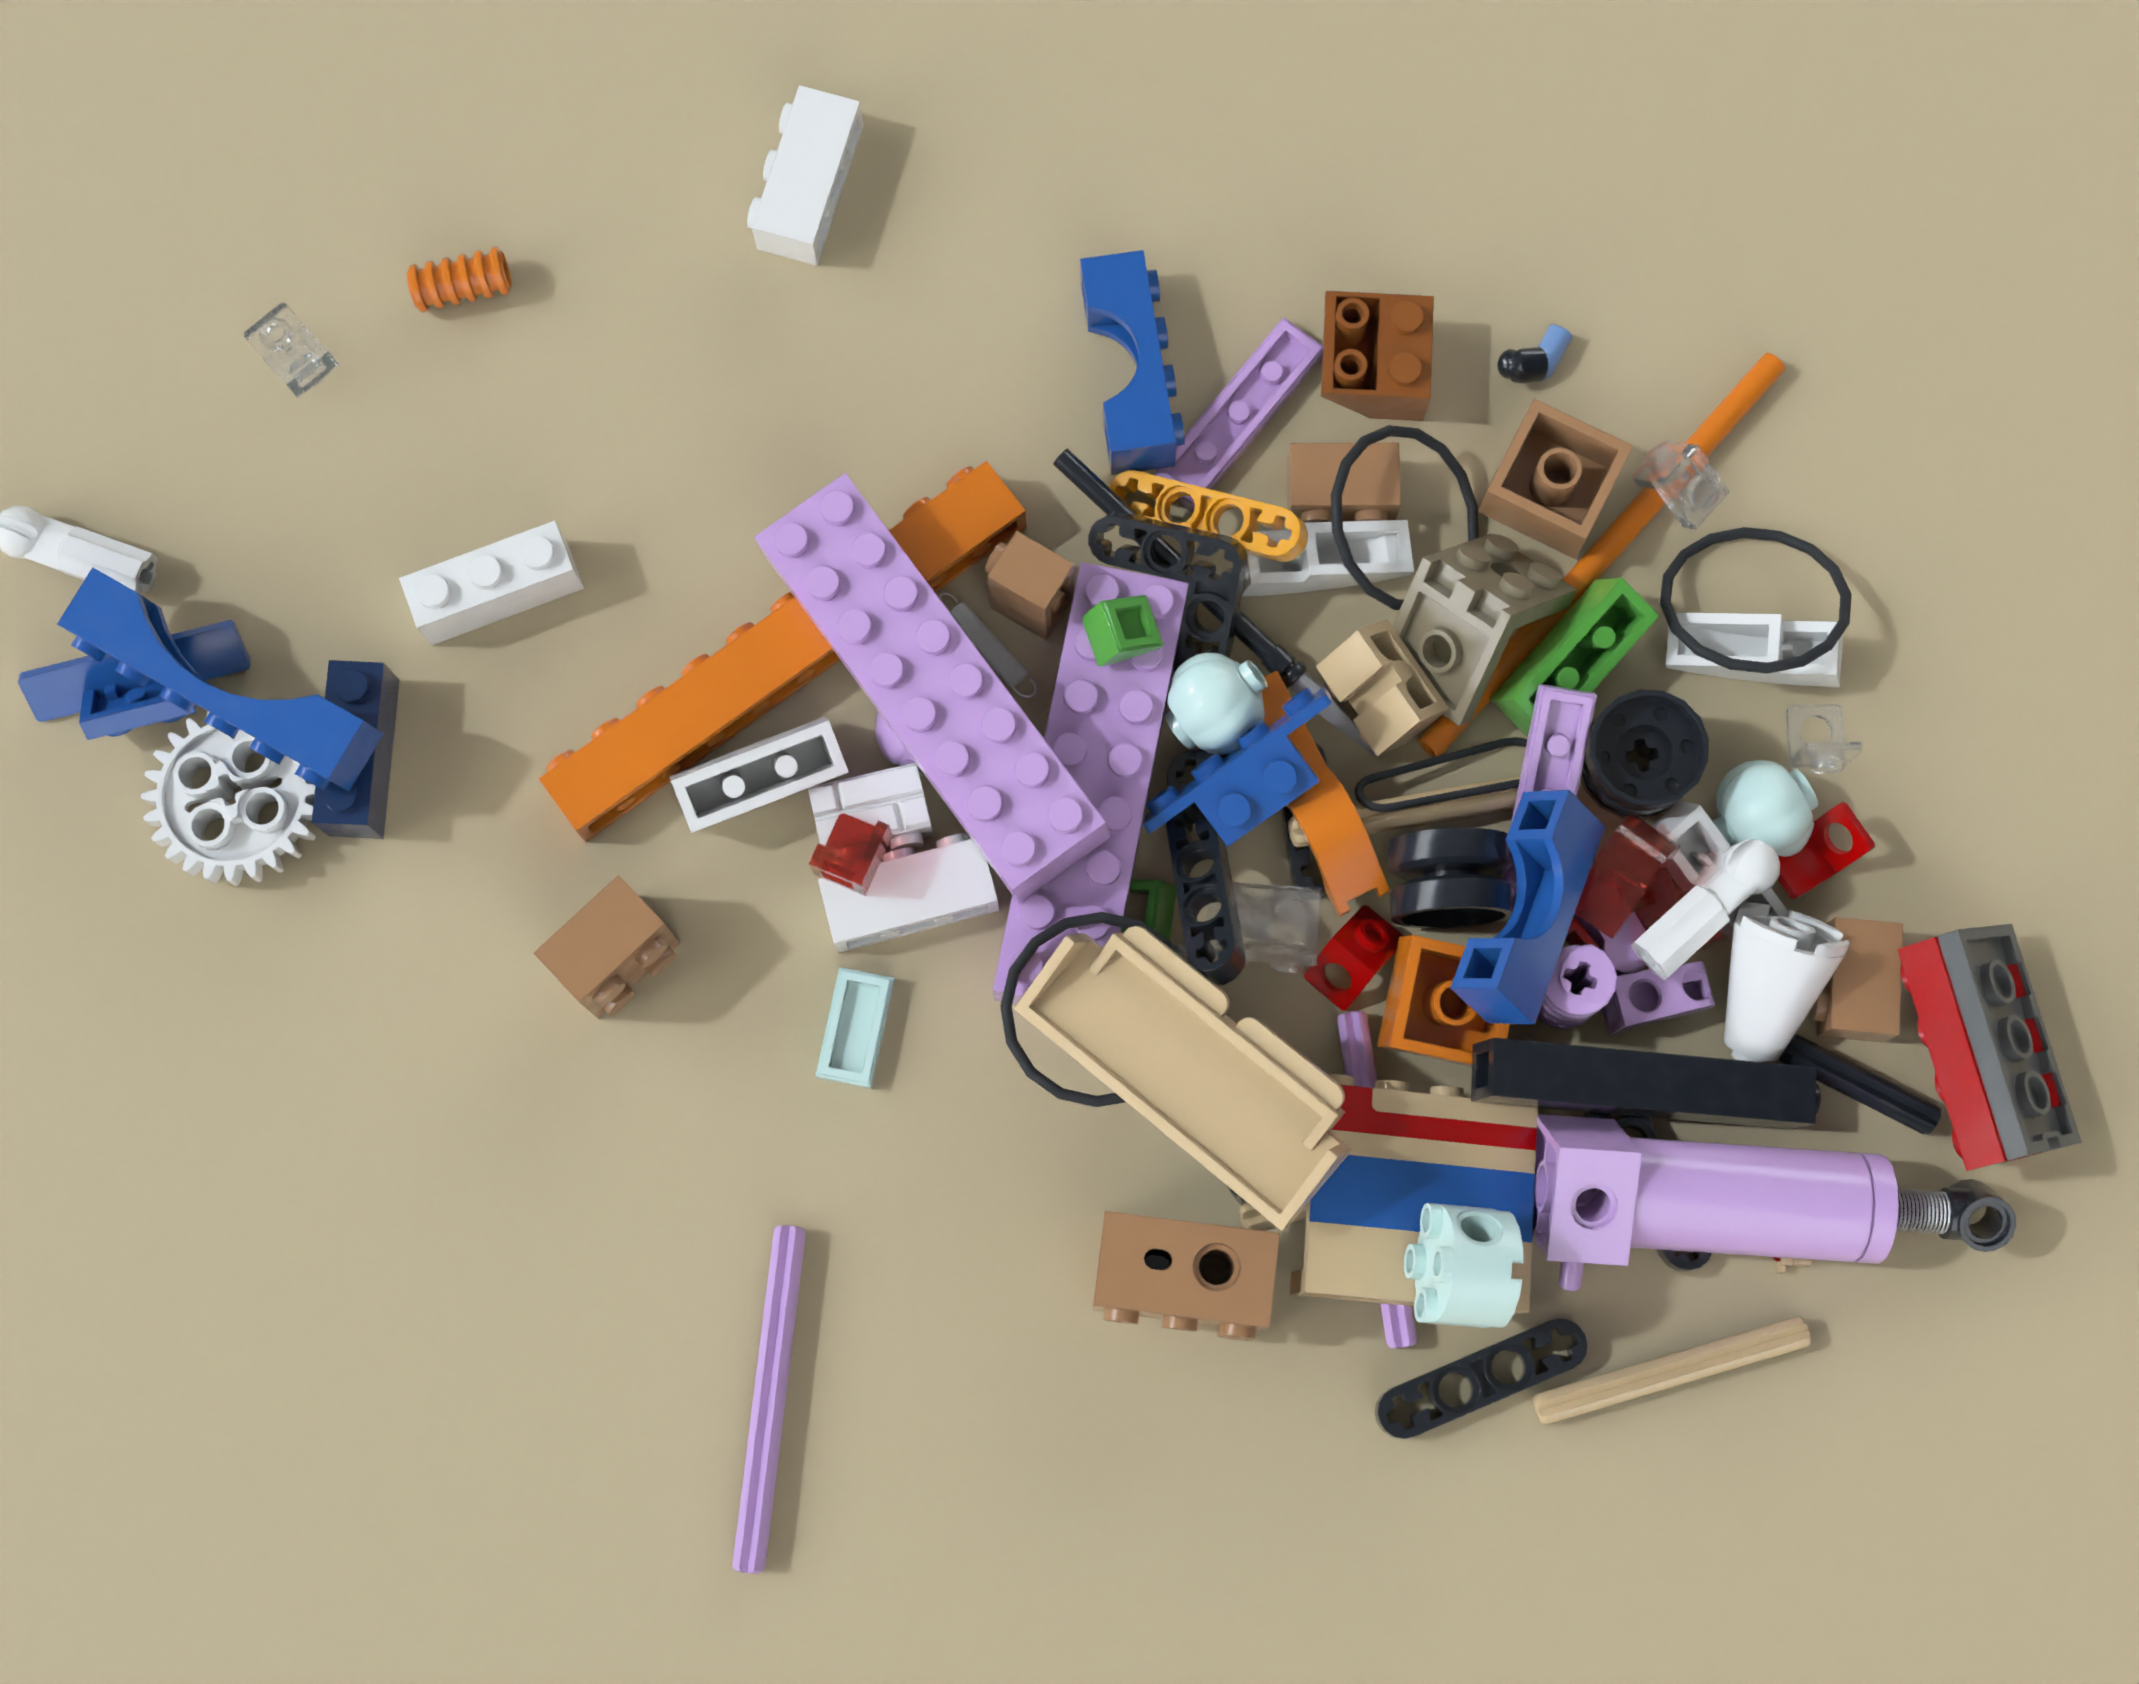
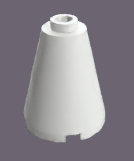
[1724,903,1849,1062]

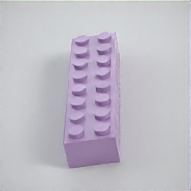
[754,473,1111,903]
[993,562,1189,1005]

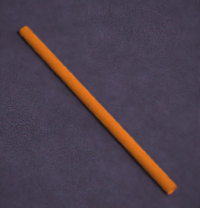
[1418,353,1785,757]

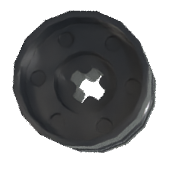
[1581,689,1709,819]

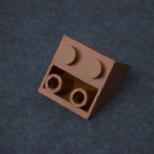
[1321,291,1434,421]

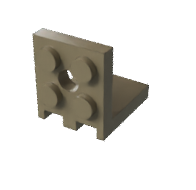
[1392,534,1577,726]

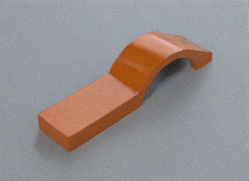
[1261,671,1390,917]

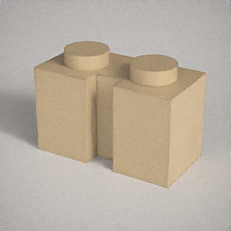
[1316,619,1449,756]

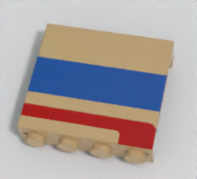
[1290,1074,1538,1315]

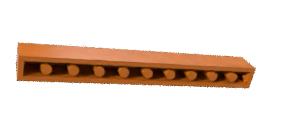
[538,461,1027,842]

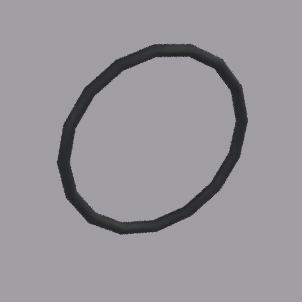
[1331,425,1479,610]
[1660,527,1852,674]
[1000,912,1180,1107]

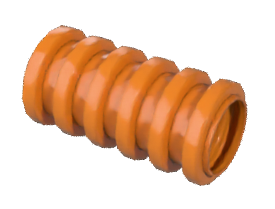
[407,246,512,313]

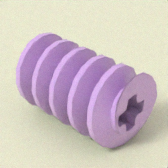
[1538,944,1617,1029]

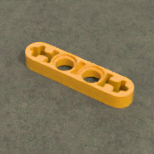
[1109,470,1308,562]

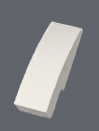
[1242,520,1414,597]
[1665,613,1843,687]
[1640,801,1788,941]

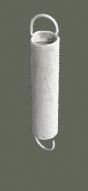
[938,593,1037,698]

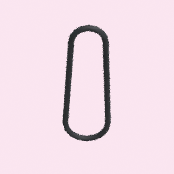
[1354,737,1527,812]

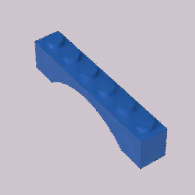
[57,567,384,792]

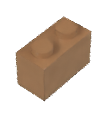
[1287,442,1401,523]
[985,531,1074,641]
[1809,917,1903,1043]

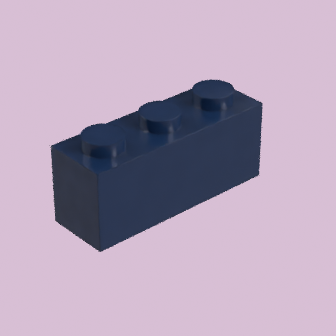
[311,660,400,839]

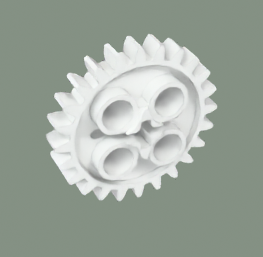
[141,711,316,886]

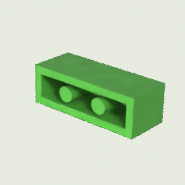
[1490,577,1659,736]

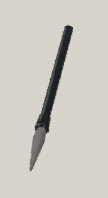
[1053,448,1376,755]

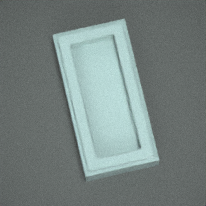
[815,967,895,1089]

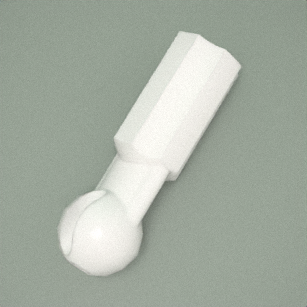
[0,506,158,596]
[1631,839,1780,980]

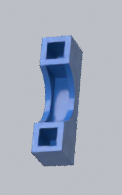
[1080,250,1185,475]
[1450,790,1605,1024]

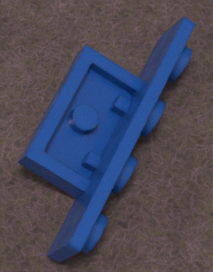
[18,620,250,740]
[1143,687,1332,847]

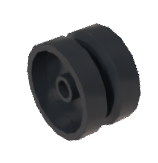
[1387,827,1515,929]

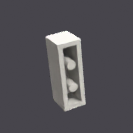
[747,85,864,266]
[399,520,584,646]
[669,717,849,833]
[818,833,999,953]

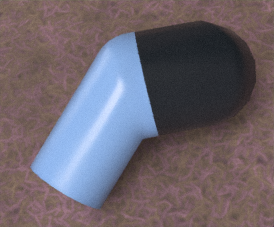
[1497,325,1573,384]

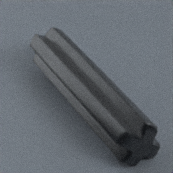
[1779,1034,1942,1134]

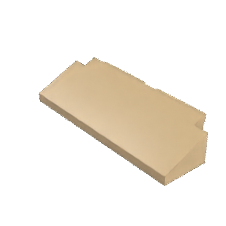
[1014,926,1352,1231]

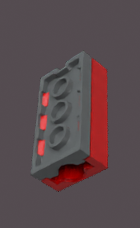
[1897,924,2082,1171]

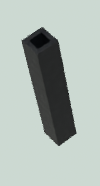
[1471,1038,1821,1129]

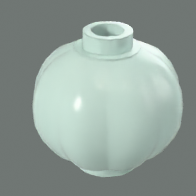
[1165,652,1268,755]
[1713,760,1818,857]

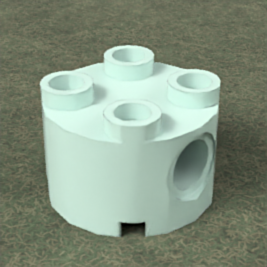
[1404,1203,1523,1328]

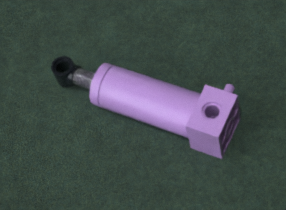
[1532,1114,2016,1291]

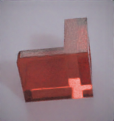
[809,813,892,896]

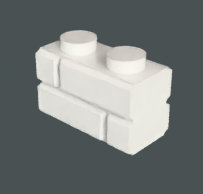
[808,763,933,865]

